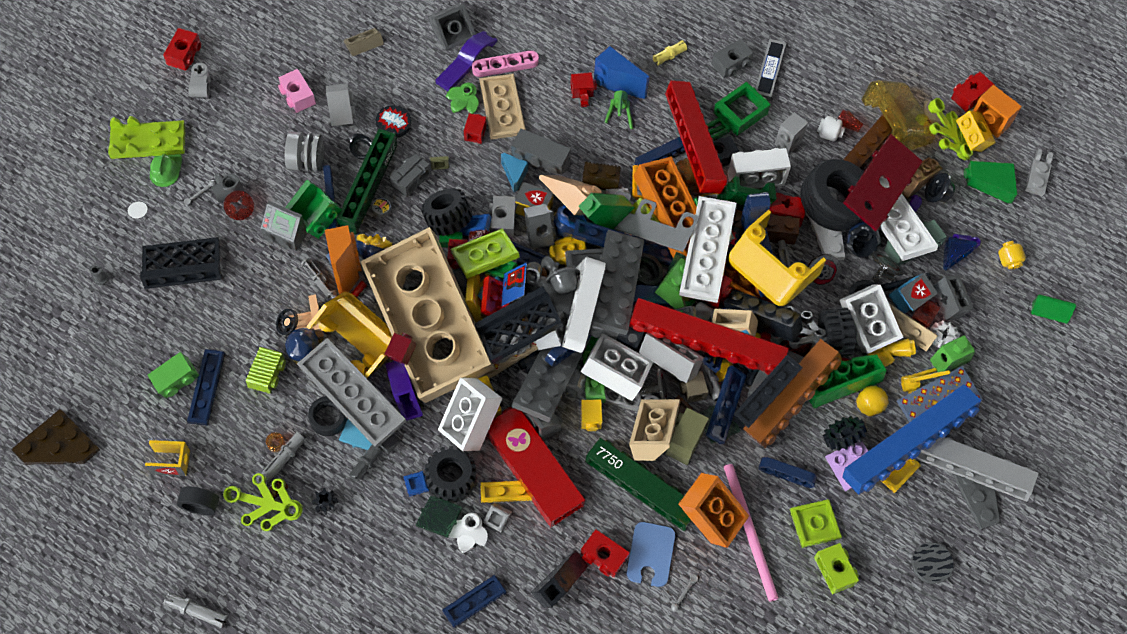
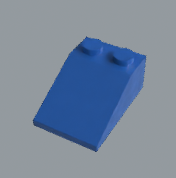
[594,46,650,99]

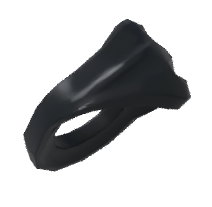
[349,133,372,160]

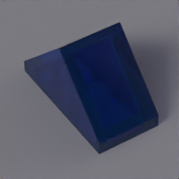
[943,237,978,271]

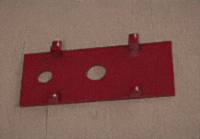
[843,134,923,231]

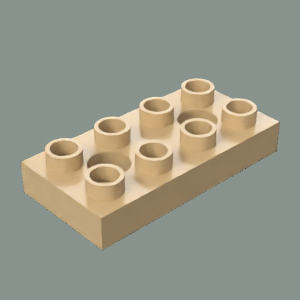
[360,227,496,403]

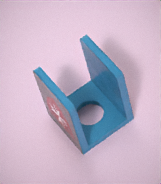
[889,273,938,313]

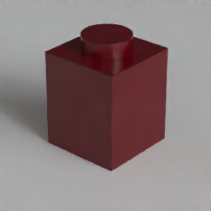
[384,332,417,366]

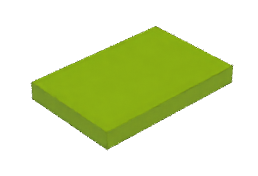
[451,228,520,279]

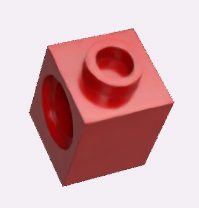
[464,113,487,144]

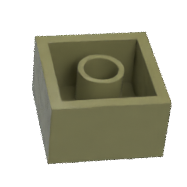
[666,408,709,466]

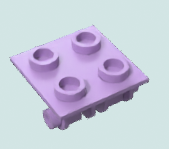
[825,442,868,491]

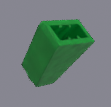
[964,161,1017,203]
[578,193,635,229]

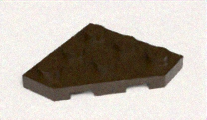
[11,409,100,465]

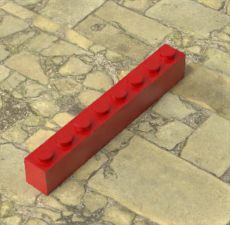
[665,80,727,194]
[629,298,789,375]

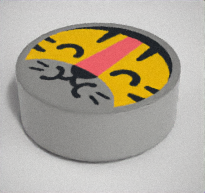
[372,198,391,217]

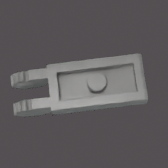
[1025,148,1053,196]

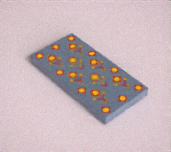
[897,366,983,422]

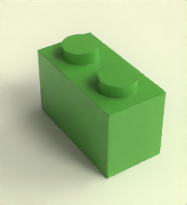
[148,352,199,398]

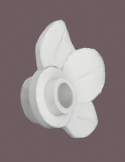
[446,513,488,553]

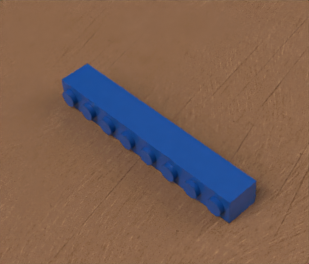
[842,384,981,495]

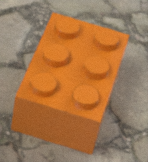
[678,473,749,548]

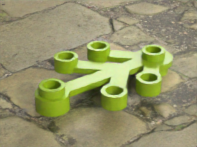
[928,98,973,161]
[223,473,303,531]

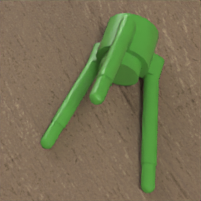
[605,90,633,129]

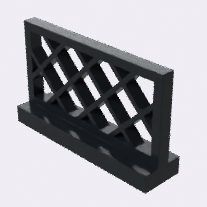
[140,237,222,289]
[474,286,563,364]

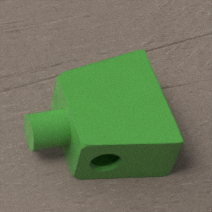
[930,336,975,372]

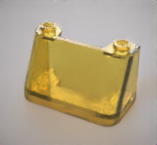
[861,80,936,150]

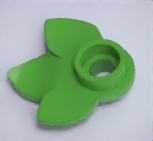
[446,83,479,114]

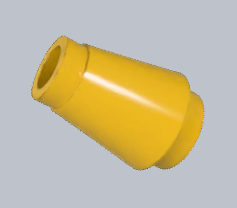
[886,338,916,357]

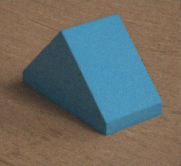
[501,153,528,192]

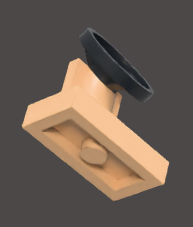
[276,295,324,337]

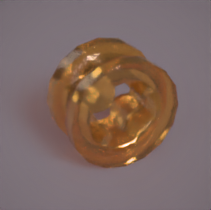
[266,432,285,452]

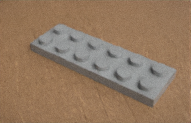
[297,338,406,448]

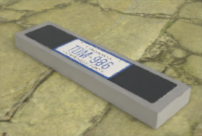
[755,39,786,100]

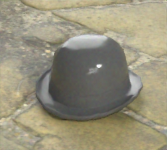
[546,267,580,294]

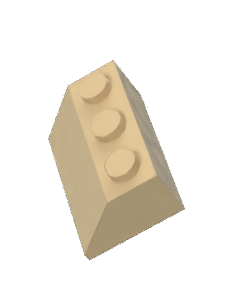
[629,399,680,461]

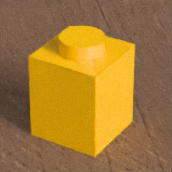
[581,400,602,431]

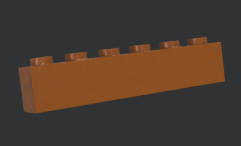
[743,339,842,448]

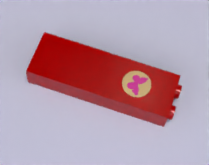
[486,407,585,528]

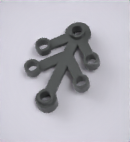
[758,306,827,349]

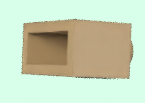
[712,309,758,337]

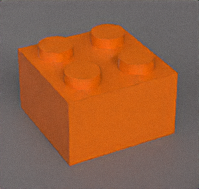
[973,85,1022,138]

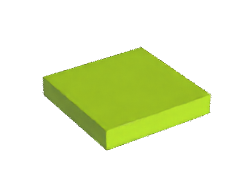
[790,499,842,548]

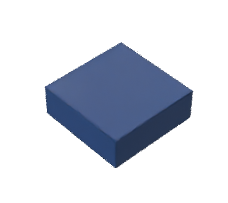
[403,471,429,497]

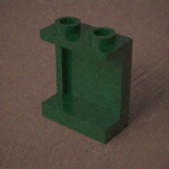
[717,176,777,211]

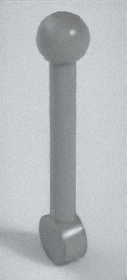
[183,180,216,206]
[671,574,698,611]

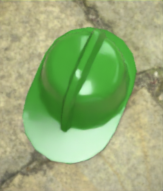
[150,154,182,187]

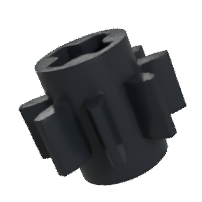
[312,488,339,515]

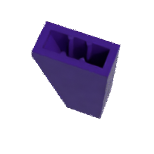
[386,361,423,421]

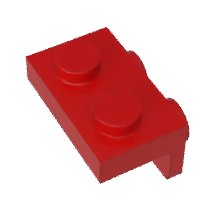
[481,276,513,316]

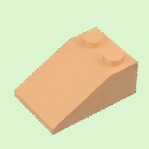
[539,175,602,215]

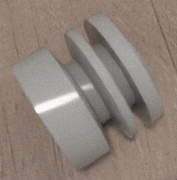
[285,132,324,172]

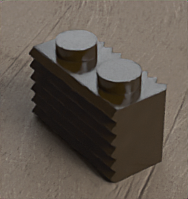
[582,161,621,190]

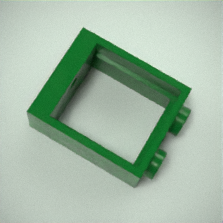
[713,82,771,136]

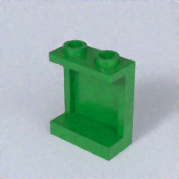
[285,180,342,239]

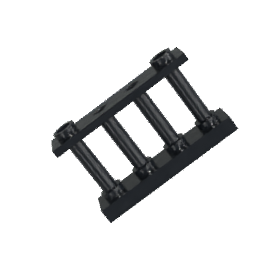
[732,354,803,429]

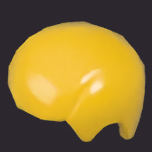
[856,386,889,417]

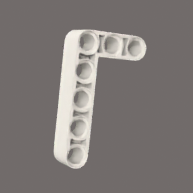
[562,257,606,353]

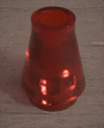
[837,109,864,133]

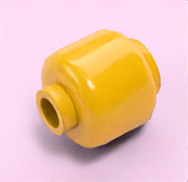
[998,241,1026,270]

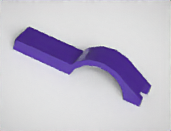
[436,31,498,91]

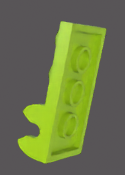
[108,116,185,159]

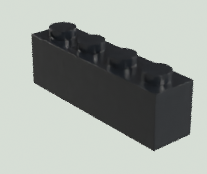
[724,289,803,342]

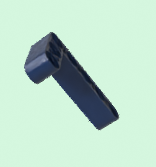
[741,192,773,297]

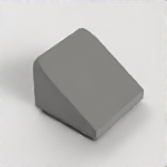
[483,503,513,532]

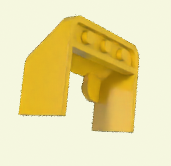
[728,210,826,306]
[307,292,392,379]

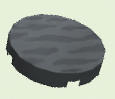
[911,542,954,584]

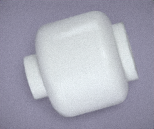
[817,116,845,142]

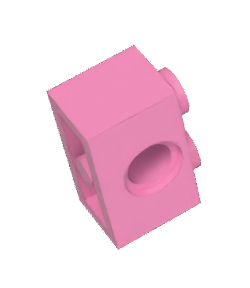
[278,69,316,113]

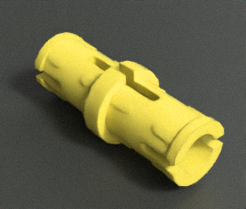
[653,40,687,65]

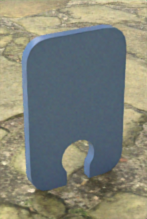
[627,522,675,587]

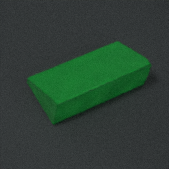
[1031,294,1076,324]

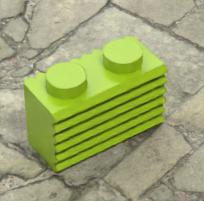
[246,347,286,394]

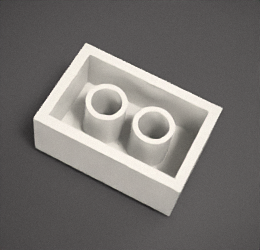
[727,148,791,189]
[839,284,903,354]
[581,333,653,401]
[438,377,502,451]

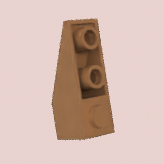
[902,157,943,199]

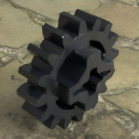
[823,416,867,451]

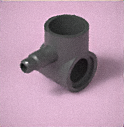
[211,173,245,203]

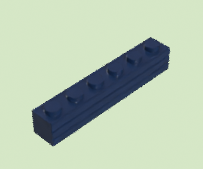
[634,137,685,166]

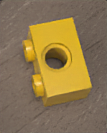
[956,111,996,152]

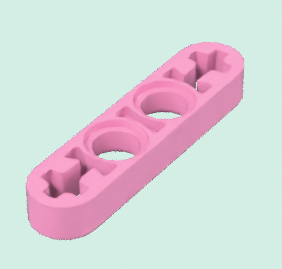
[472,51,539,77]

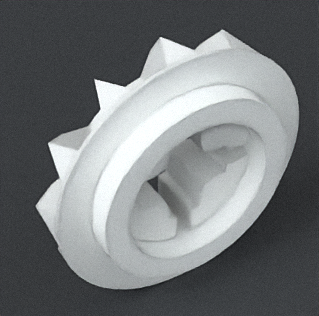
[930,320,960,348]

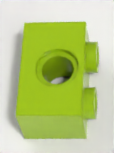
[814,543,859,595]

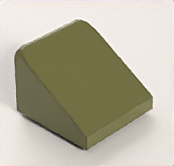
[430,156,449,170]

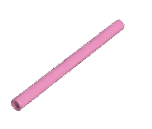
[724,464,779,602]

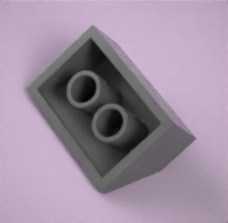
[511,128,571,175]

